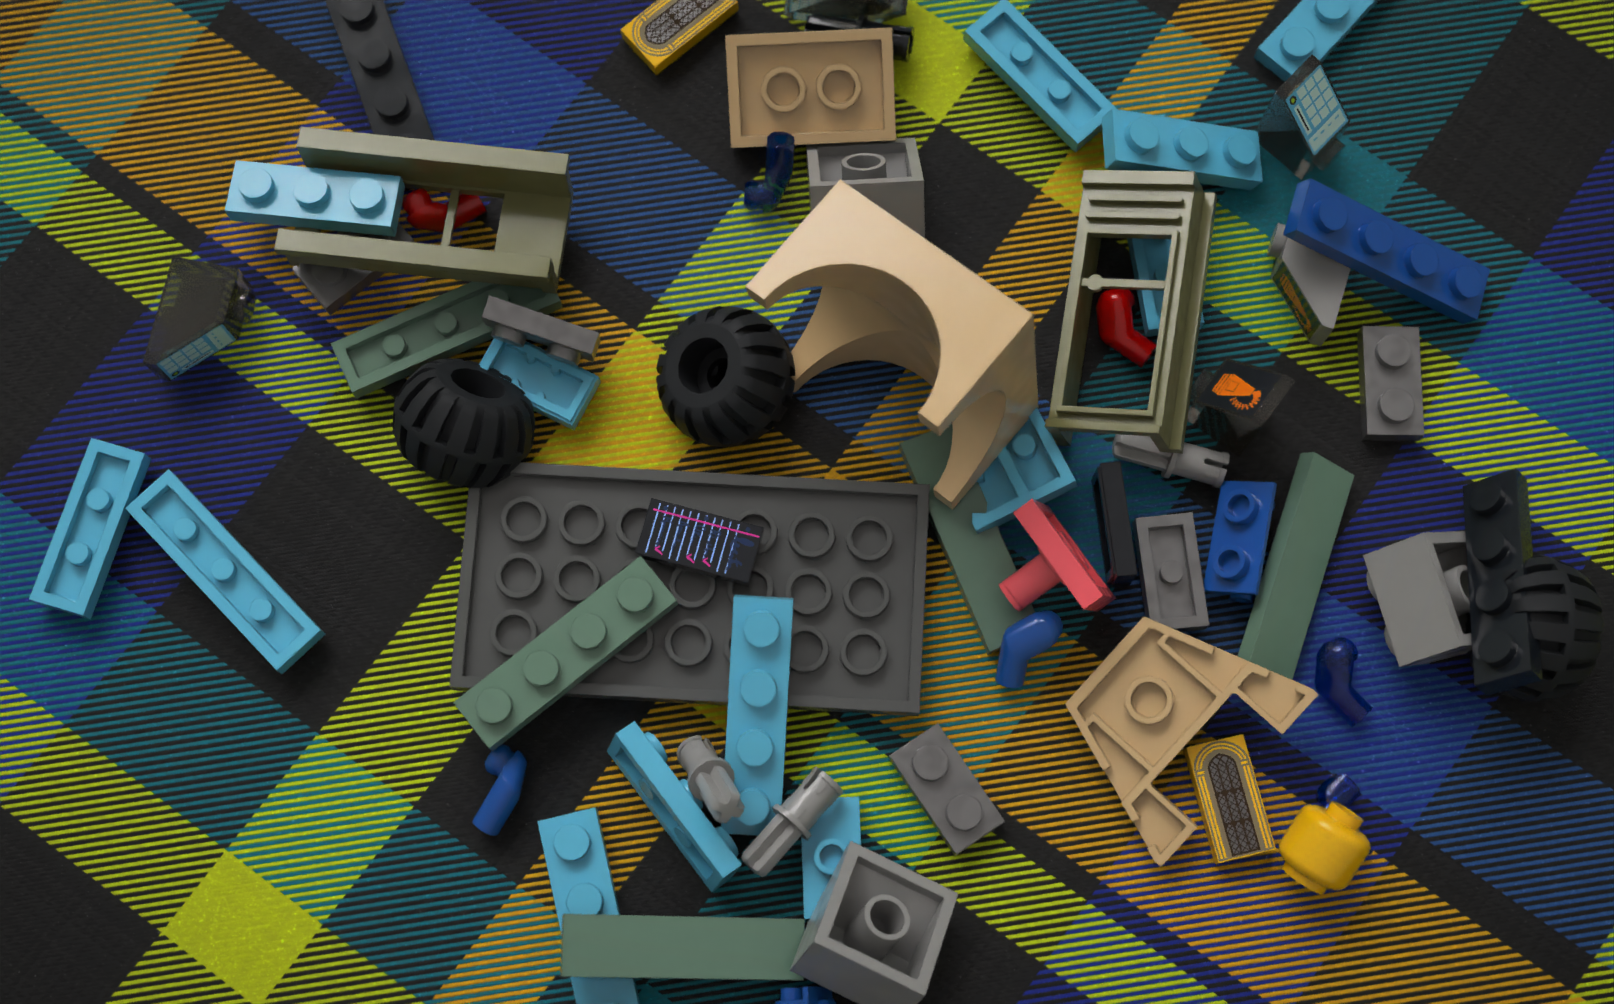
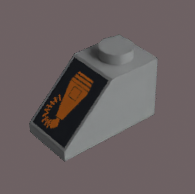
[1267,223,1351,346]

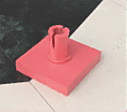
[998,499,1116,612]

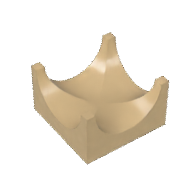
[745,179,1039,510]

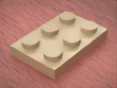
[725,27,896,148]

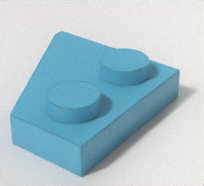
[972,407,1077,534]

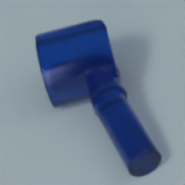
[1316,773,1373,855]

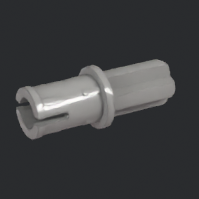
[1112,434,1230,488]
[676,735,745,823]
[741,767,844,877]

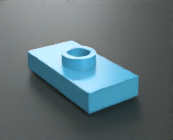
[479,338,601,430]
[801,797,861,920]

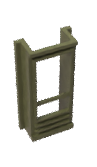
[274,127,574,294]
[1045,170,1217,454]

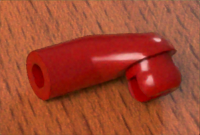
[402,189,487,233]
[1096,289,1157,368]

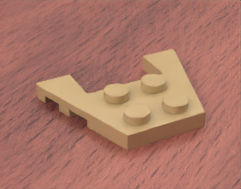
[1065,616,1319,867]

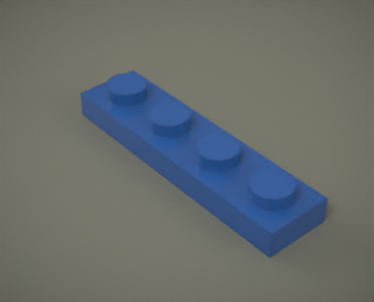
[1283,178,1490,324]

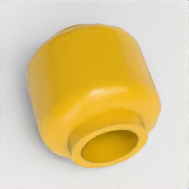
[1279,800,1371,895]

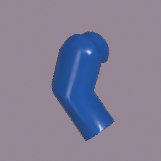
[995,610,1063,688]
[472,744,527,836]

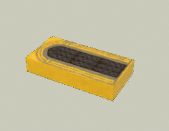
[620,0,739,75]
[1183,734,1276,865]

